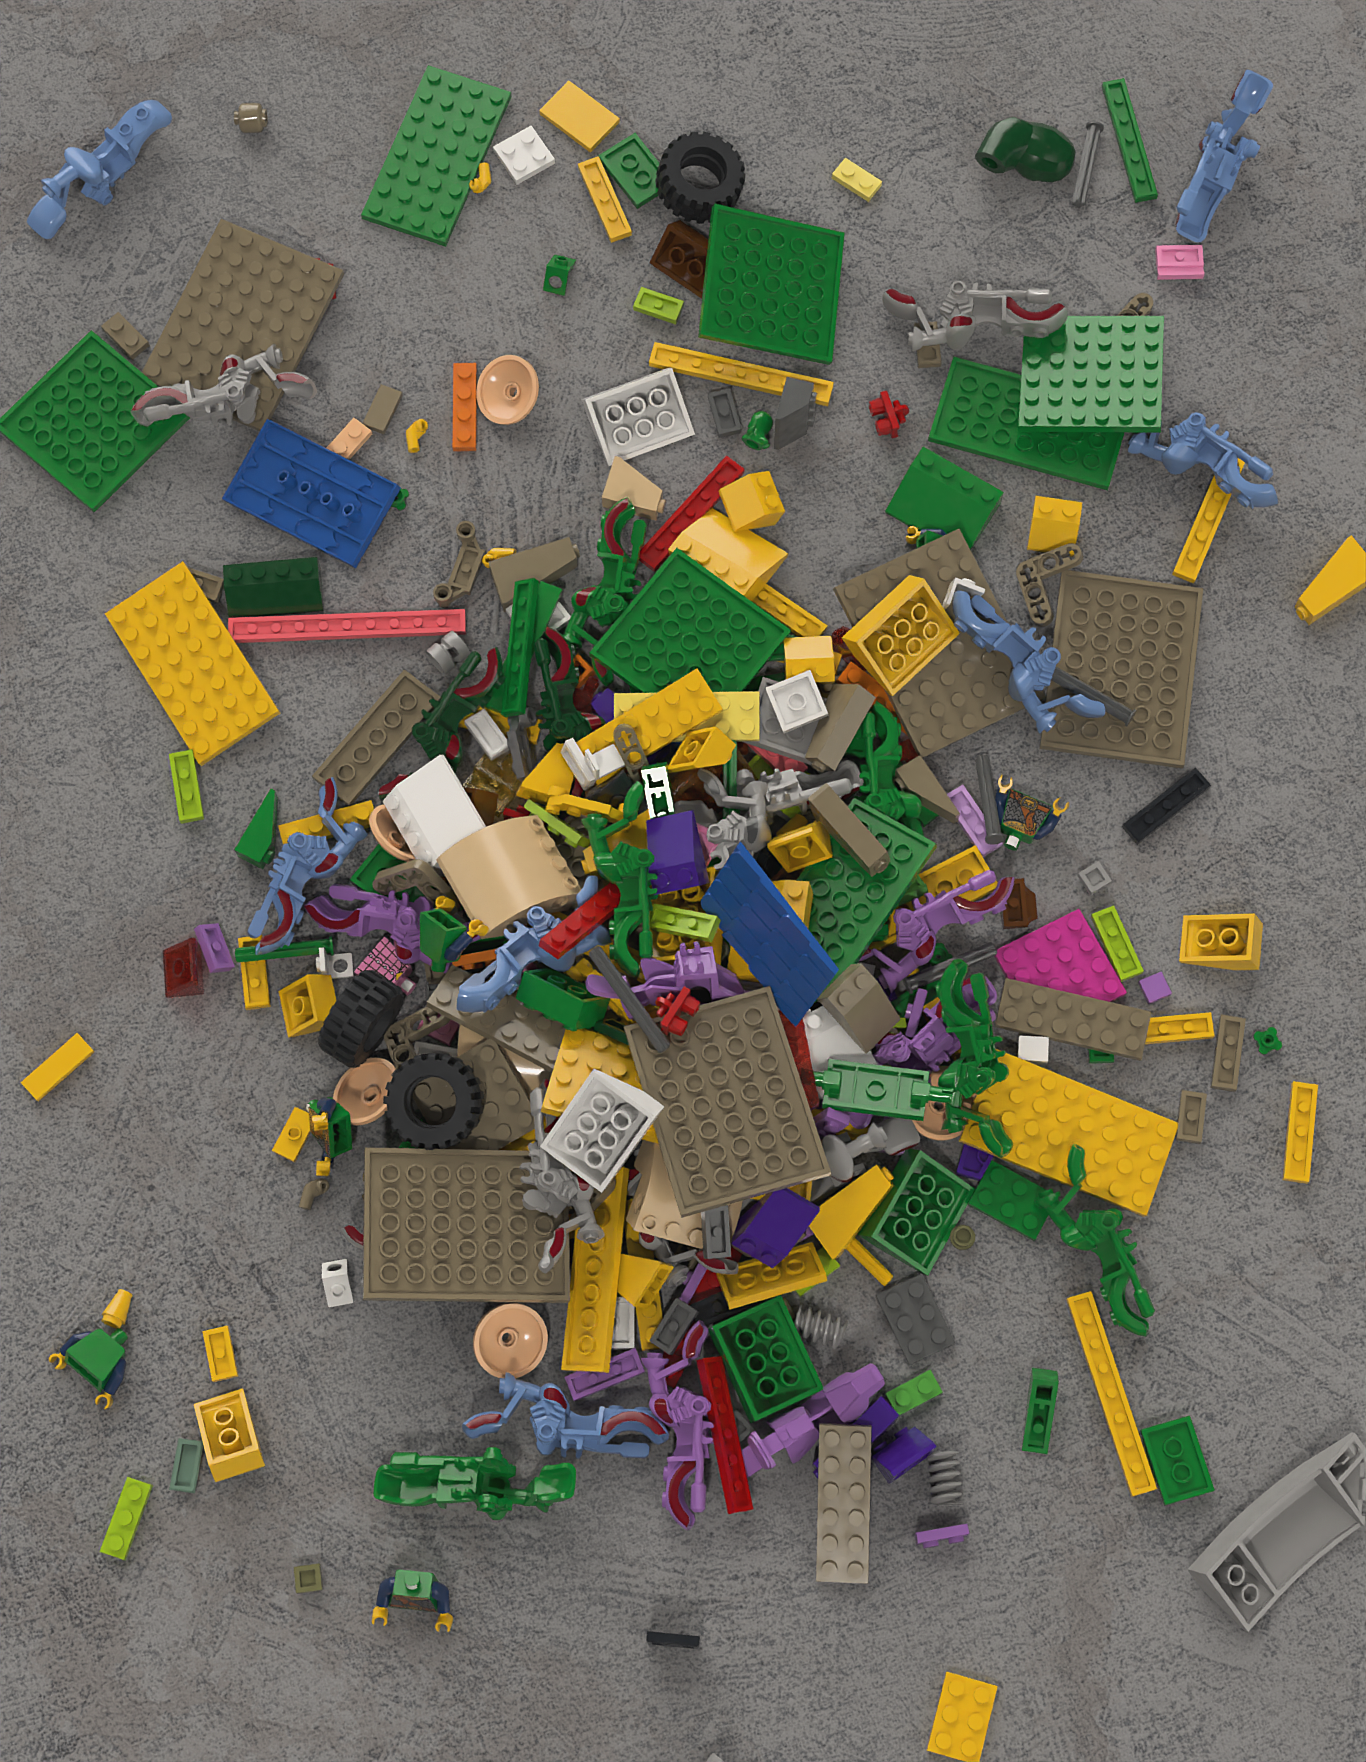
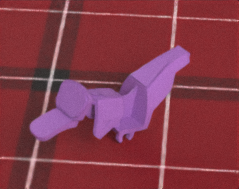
[585,941,750,1021]
[741,1364,885,1478]

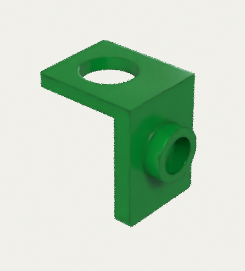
[543,255,576,296]

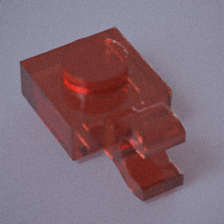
[573,675,599,713]

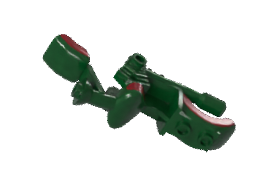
[534,626,606,798]
[379,647,506,801]

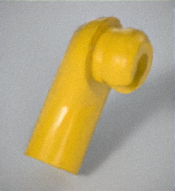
[482,548,517,568]

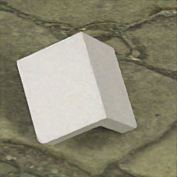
[1018,1036,1049,1067]

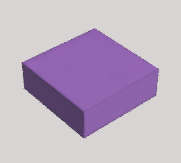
[1138,972,1172,1005]

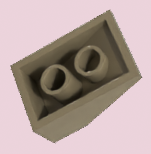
[817,964,900,1054]

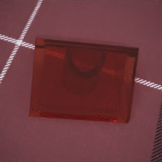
[163,937,204,998]

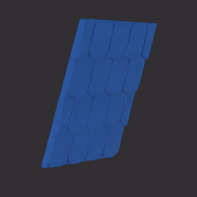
[222,419,401,568]
[700,841,839,1027]

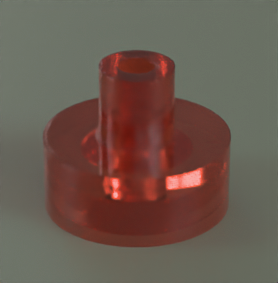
[899,738,918,763]

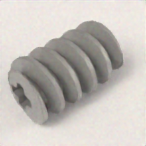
[794,1303,849,1350]
[927,1451,963,1506]

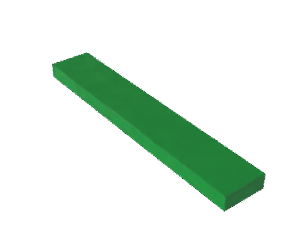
[1102,78,1158,203]
[501,578,539,717]
[485,581,563,714]

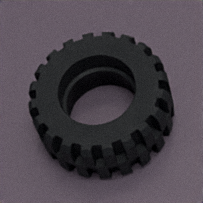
[655,131,745,224]
[318,970,404,1068]
[383,1053,484,1150]

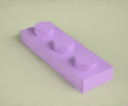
[947,785,1003,857]

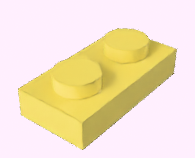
[832,158,882,202]

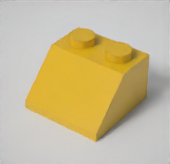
[718,471,785,532]
[1027,496,1083,556]
[783,636,835,685]
[668,726,736,773]
[767,821,833,873]
[278,974,337,1037]

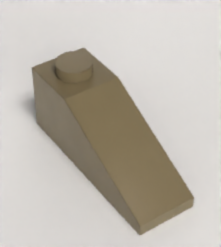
[894,756,960,824]

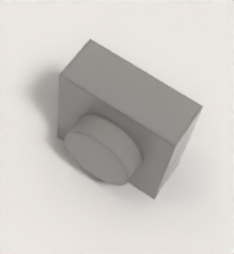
[1077,861,1112,896]

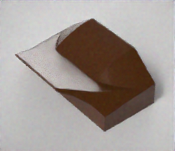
[1000,878,1038,929]

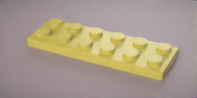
[614,691,760,742]

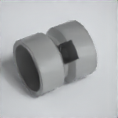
[425,631,470,675]

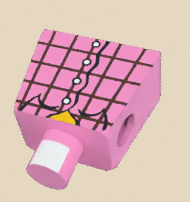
[354,936,416,996]

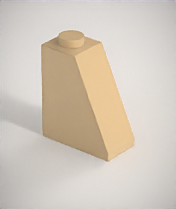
[602,456,666,521]

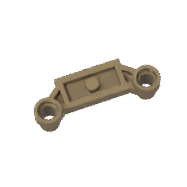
[433,521,485,608]

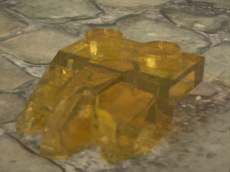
[462,753,522,818]

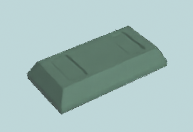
[169,1438,204,1493]

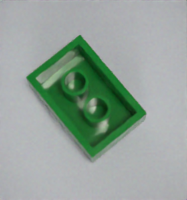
[515,967,610,1031]

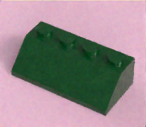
[223,557,323,618]

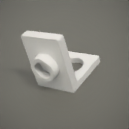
[942,578,985,610]
[584,744,625,780]
[316,947,354,979]
[322,1259,353,1307]

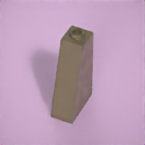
[488,537,580,612]
[805,684,876,772]
[807,783,890,877]

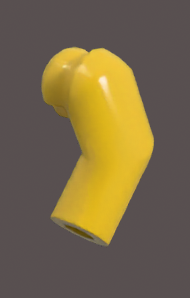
[469,162,491,193]
[406,419,428,453]

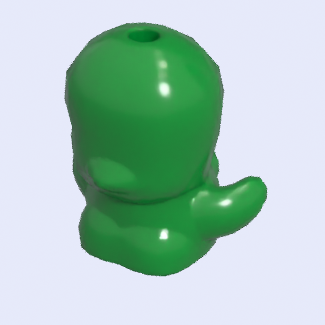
[741,411,773,450]

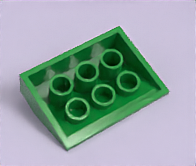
[885,447,1004,550]
[858,1149,976,1276]
[709,1295,823,1423]

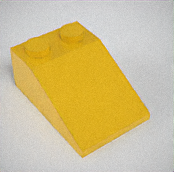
[1179,914,1263,970]
[194,1388,265,1482]

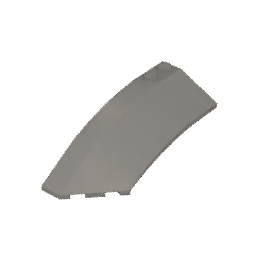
[1187,1433,1366,1632]

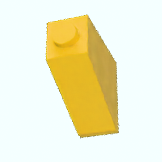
[516,743,574,805]
[617,1254,674,1309]

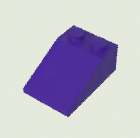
[646,810,709,895]
[731,1188,820,1268]
[871,1426,937,1484]

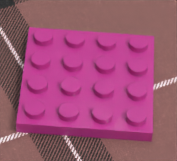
[994,909,1127,1002]

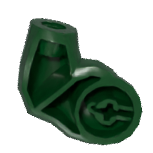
[975,117,1076,182]

